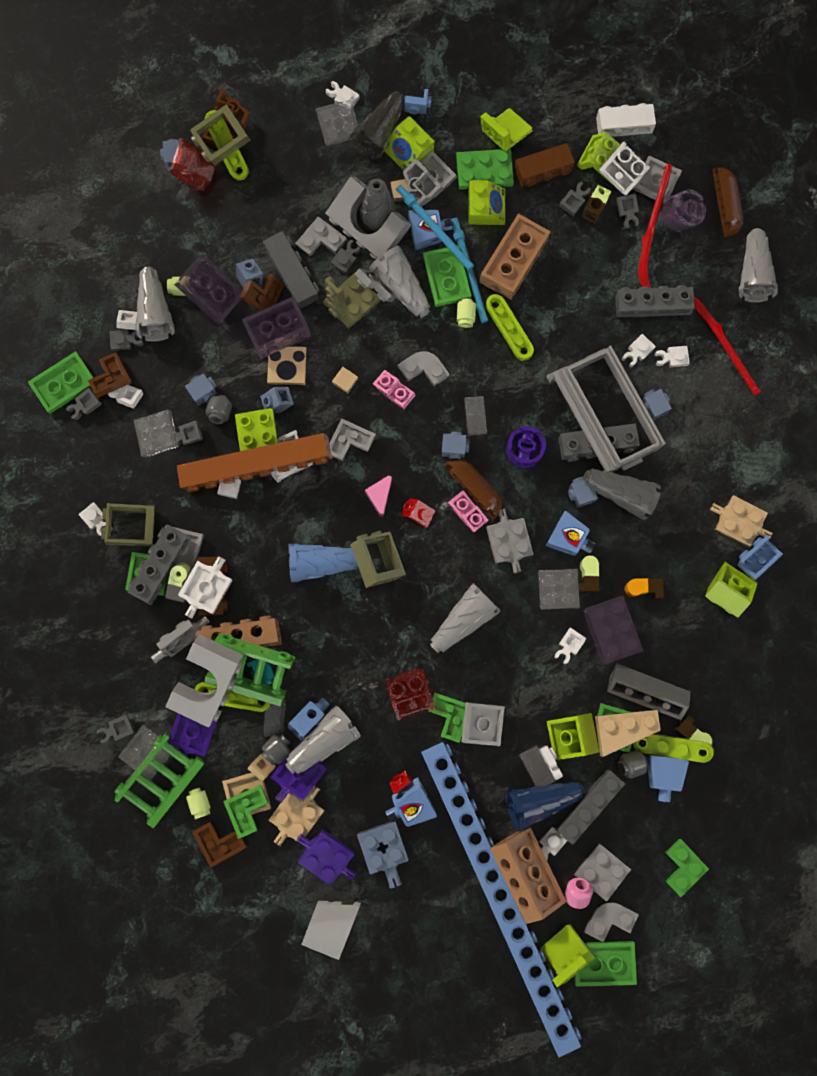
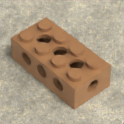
[479,214,550,300]
[196,616,282,647]
[490,827,567,924]

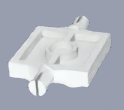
[178,557,233,618]

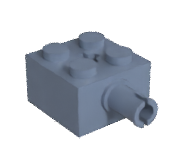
[357,820,408,888]

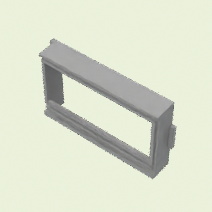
[546,346,666,472]

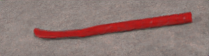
[638,164,673,288]
[694,297,761,396]

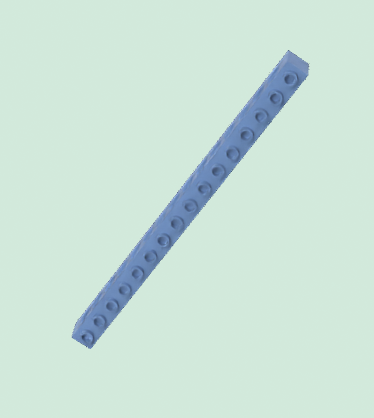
[421,742,582,1057]

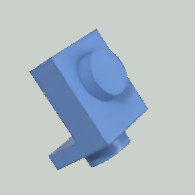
[405,89,432,114]

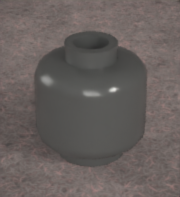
[206,395,232,424]
[262,735,291,765]
[618,750,649,779]

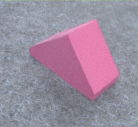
[365,476,392,517]

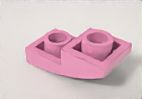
[373,370,416,409]
[448,491,488,532]

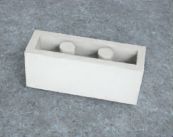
[596,103,656,137]

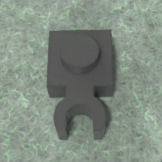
[559,182,591,217]
[616,194,639,229]
[331,240,361,275]
[109,329,144,351]
[66,388,102,420]
[167,420,203,447]
[96,715,135,743]

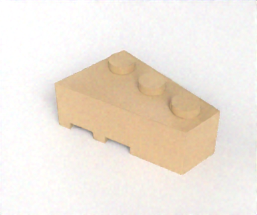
[595,710,660,757]

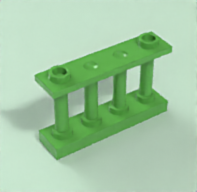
[204,633,295,706]
[114,732,204,828]

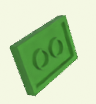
[456,149,514,189]
[423,245,472,307]
[28,352,94,414]
[574,941,637,987]

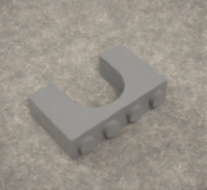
[326,177,412,259]
[166,634,243,727]

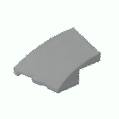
[403,151,457,207]
[301,901,361,960]

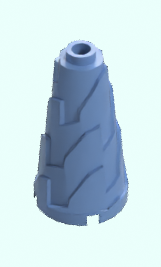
[288,544,358,582]

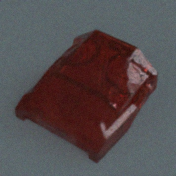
[168,138,216,190]
[386,668,435,720]

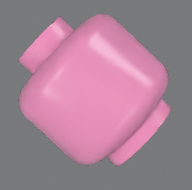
[565,878,593,909]

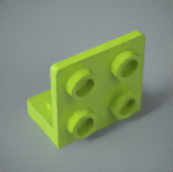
[480,108,532,152]
[577,132,620,184]
[235,408,278,451]
[540,924,595,987]

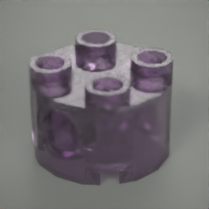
[661,189,706,232]

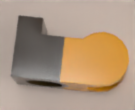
[625,578,664,600]

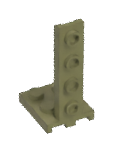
[323,272,381,329]

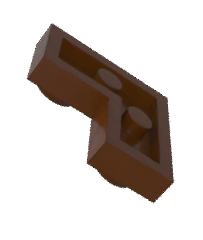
[240,274,285,317]
[88,352,131,398]
[192,822,247,868]

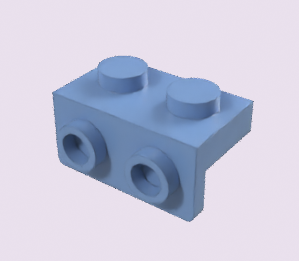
[738,535,783,581]

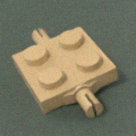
[710,495,772,547]
[269,786,325,846]

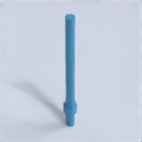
[396,185,474,270]
[451,218,488,323]

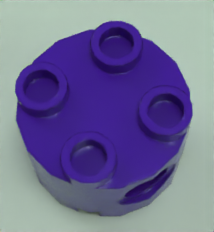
[506,426,546,468]

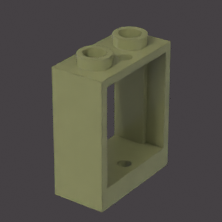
[190,104,251,166]
[101,503,155,547]
[350,531,406,588]

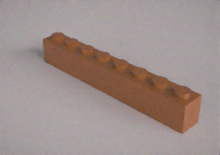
[177,433,332,492]

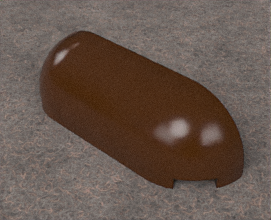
[712,167,744,238]
[443,459,502,521]

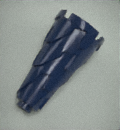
[505,782,585,831]

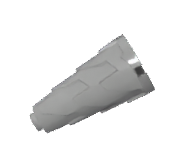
[739,228,778,302]
[369,246,430,318]
[136,267,175,341]
[430,583,500,653]
[285,706,361,774]

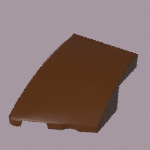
[202,88,249,147]

